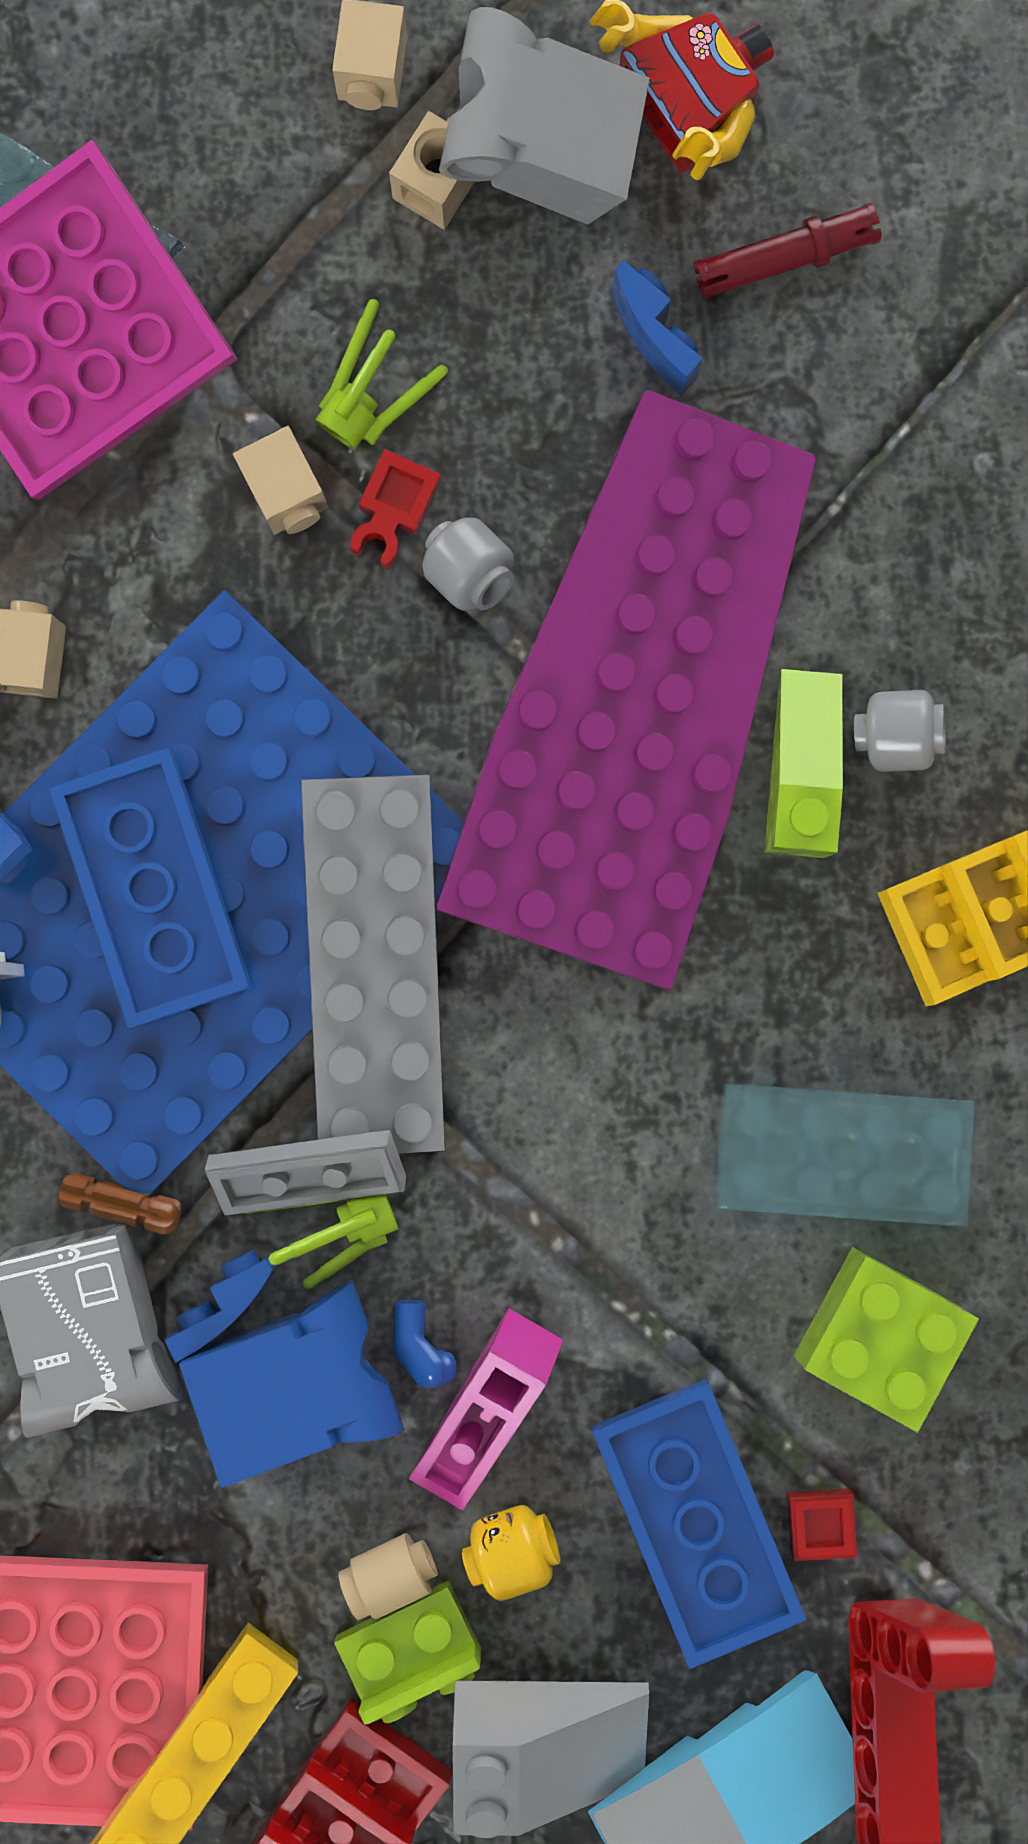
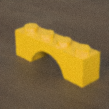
[90,1622,299,1844]

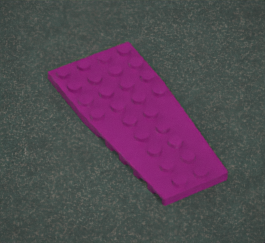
[435,390,816,990]

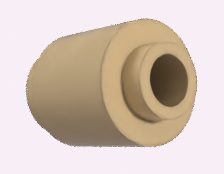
[339,1533,438,1620]

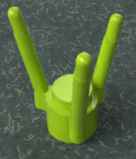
[315,299,448,450]
[244,1194,399,1289]

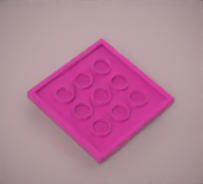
[0,140,238,500]

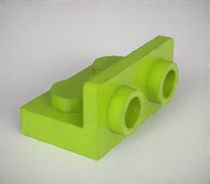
[334,1580,481,1725]

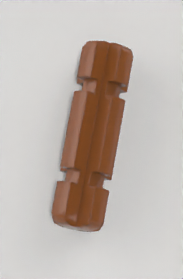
[58,1173,182,1235]

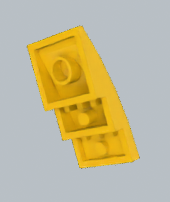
[877,830,1028,1007]

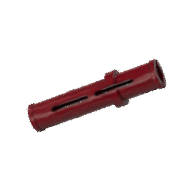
[693,203,882,300]

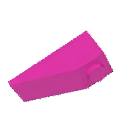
[409,1308,563,1511]

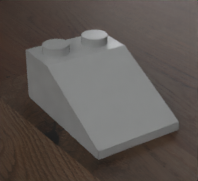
[453,1681,649,1838]

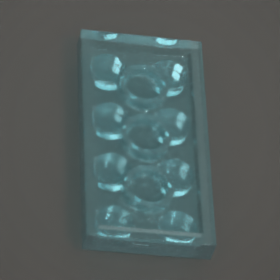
[715,1083,975,1227]

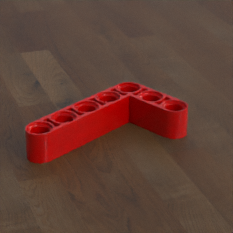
[848,1598,995,1844]

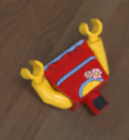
[589,0,774,180]

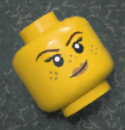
[462,1504,561,1601]

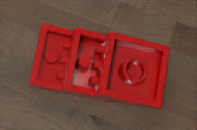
[250,1698,453,1844]

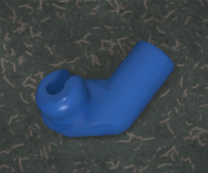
[393,1299,457,1389]

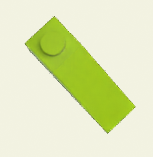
[764,669,843,858]

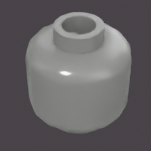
[423,518,514,610]
[854,690,946,772]

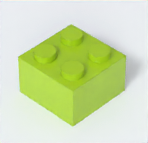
[793,1247,979,1433]

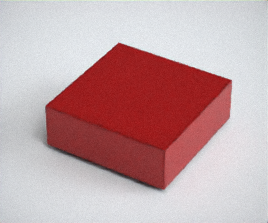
[787,1488,857,1561]

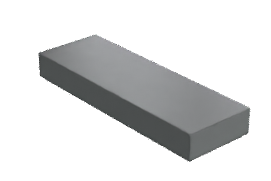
[205,1130,406,1215]

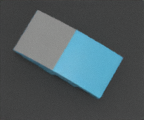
[587,1670,855,1844]

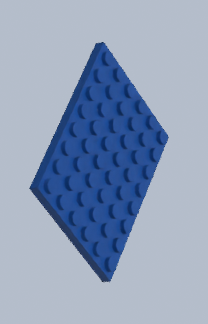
[0,590,463,1195]

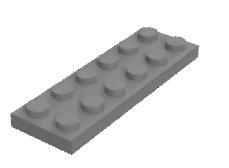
[301,775,445,1154]

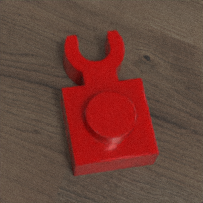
[351,449,441,570]

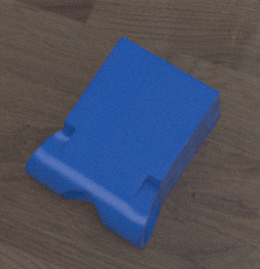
[179,1280,405,1488]

